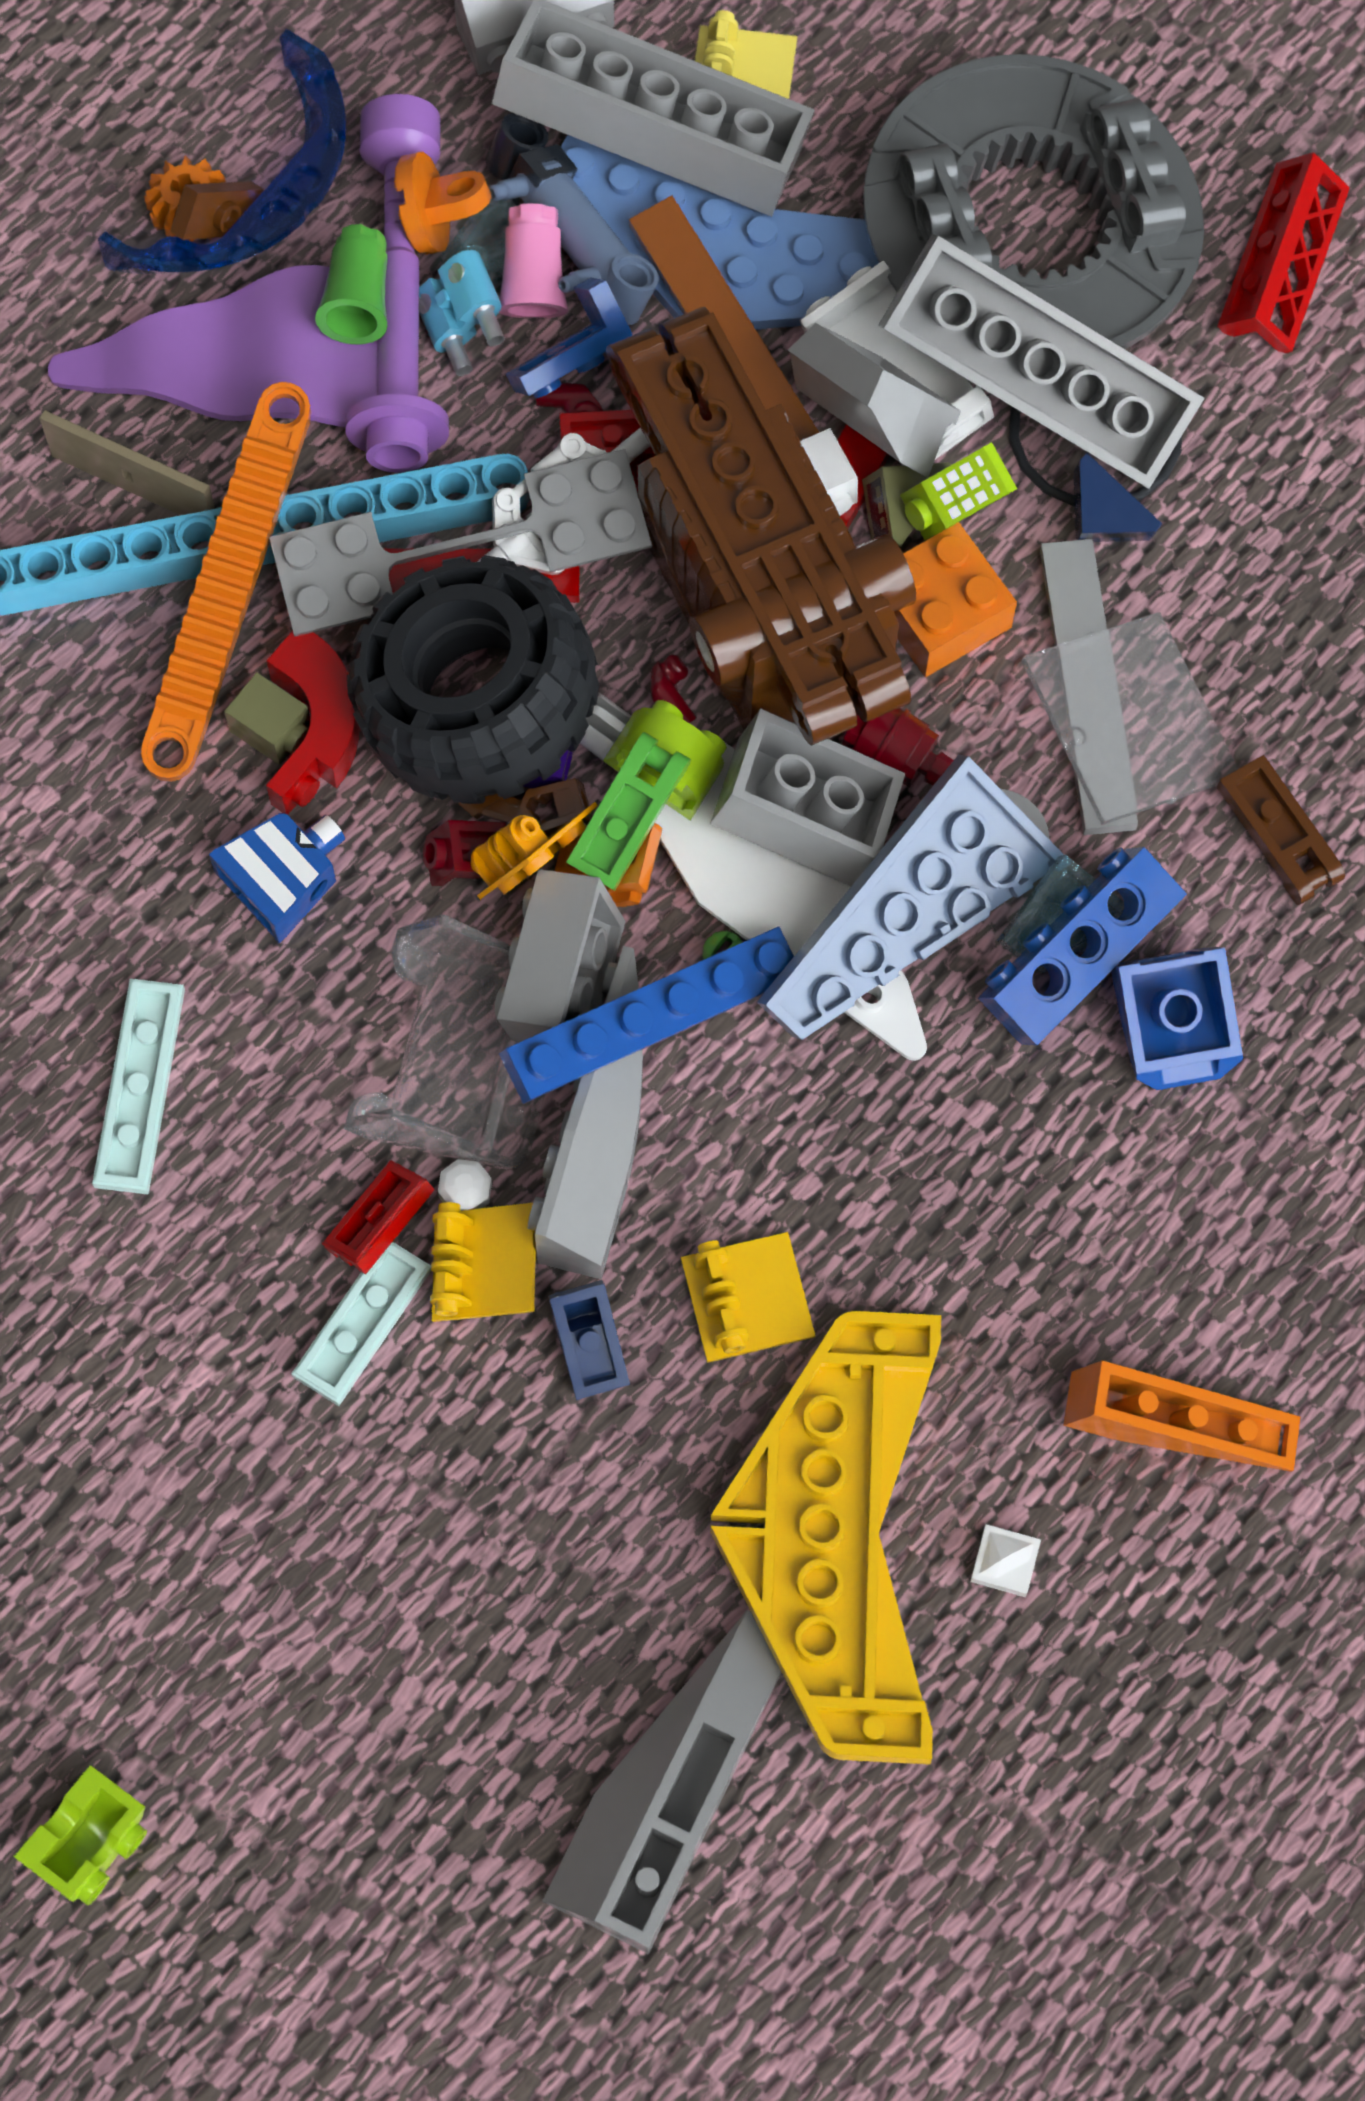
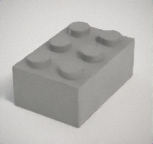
[710,709,905,886]

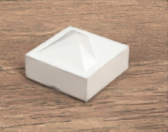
[970,1524,1041,1597]

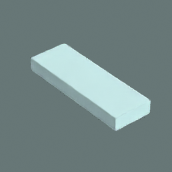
[291,1242,431,1406]

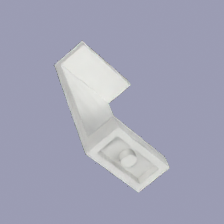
[800,260,994,465]

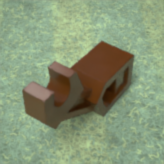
[459,778,592,837]

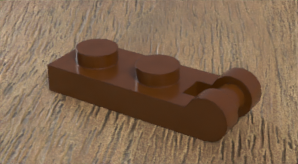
[1217,755,1345,905]

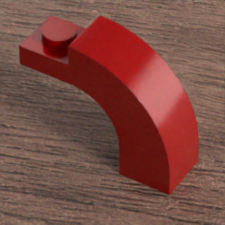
[266,630,360,815]

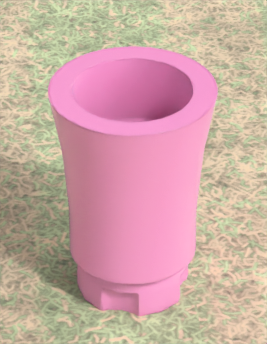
[499,204,568,318]

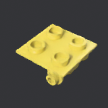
[695,10,797,99]

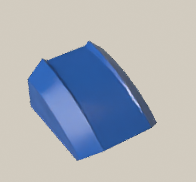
[1111,947,1243,1090]

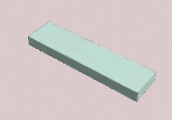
[92,979,185,1194]

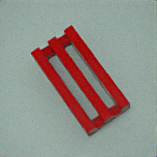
[322,1160,435,1275]

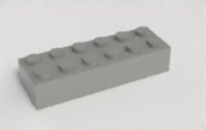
[492,0,815,217]
[878,234,1205,489]

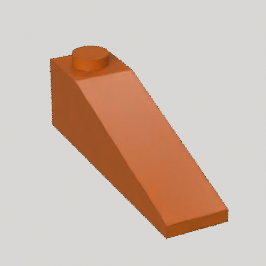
[1063,1360,1301,1472]

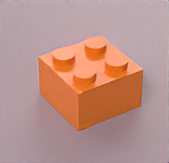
[894,522,1017,678]

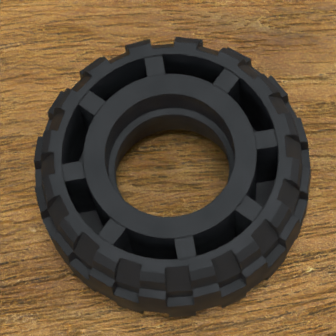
[347,555,600,804]

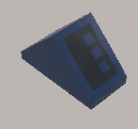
[1073,453,1162,542]

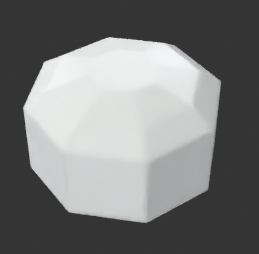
[438,1159,492,1211]

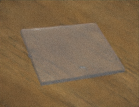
[1021,612,1238,825]

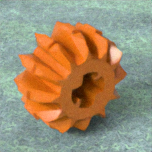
[145,155,226,246]

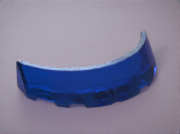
[98,29,346,274]

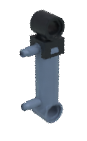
[486,113,659,325]

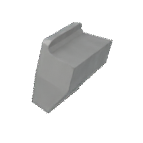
[788,323,961,478]

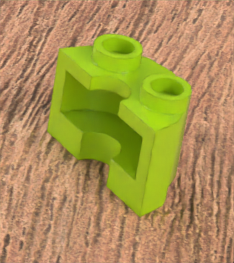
[603,700,727,821]
[14,1765,147,1906]

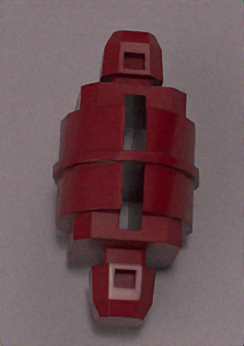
[842,708,954,788]

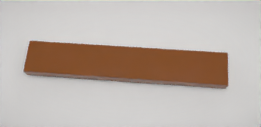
[629,195,820,441]

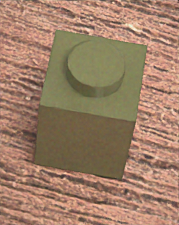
[224,672,310,765]

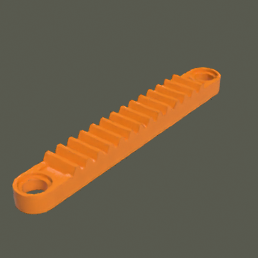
[141,382,311,782]

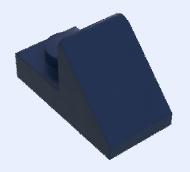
[548,1280,630,1400]

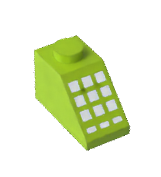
[900,442,1017,540]

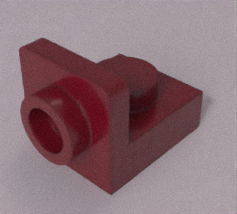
[423,820,506,886]

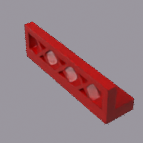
[1217,152,1350,353]

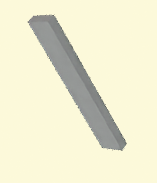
[1040,539,1138,835]

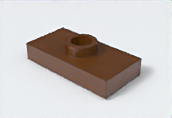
[170,181,264,240]

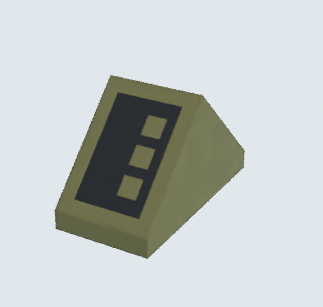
[862,462,952,547]

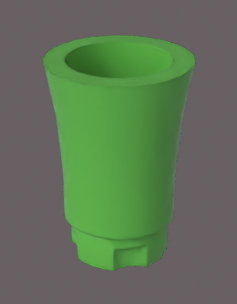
[315,224,388,345]

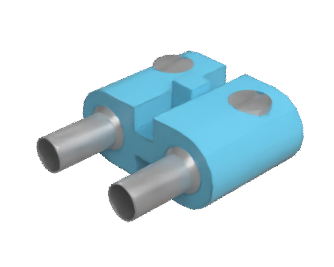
[419,250,505,376]

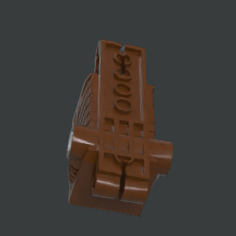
[606,307,916,746]

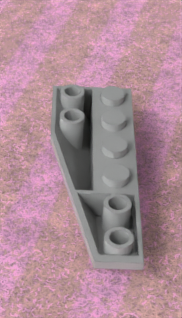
[528,946,643,1280]
[543,1610,782,1954]

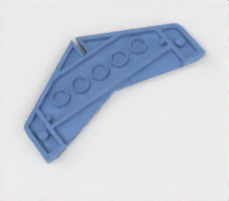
[561,134,879,329]

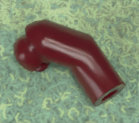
[536,382,603,413]
[651,654,697,723]

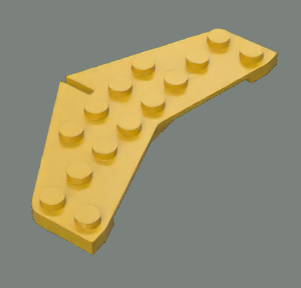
[710,1311,941,1765]

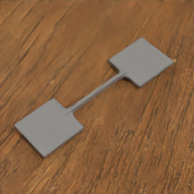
[269,449,652,636]

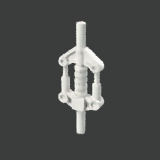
[477,428,650,575]

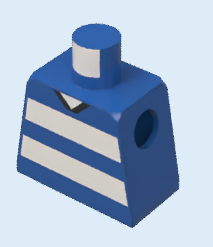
[209,813,345,943]

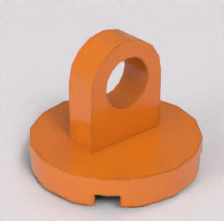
[394,151,491,255]

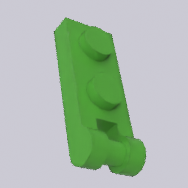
[566,732,691,891]

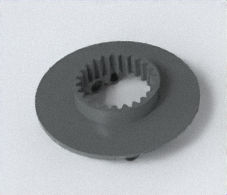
[863,54,1204,349]

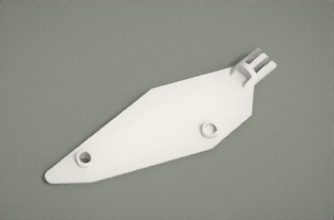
[580,692,927,1061]

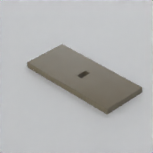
[40,410,215,515]

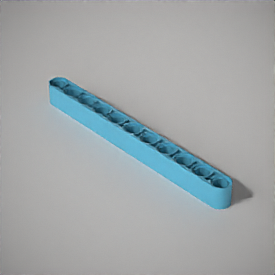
[0,454,529,616]

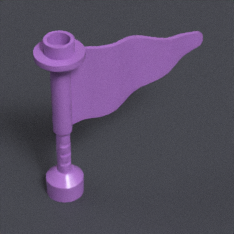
[48,94,449,473]

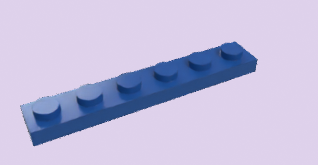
[499,926,794,1104]

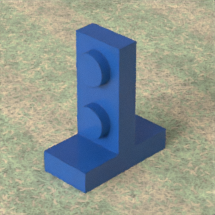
[506,278,633,398]

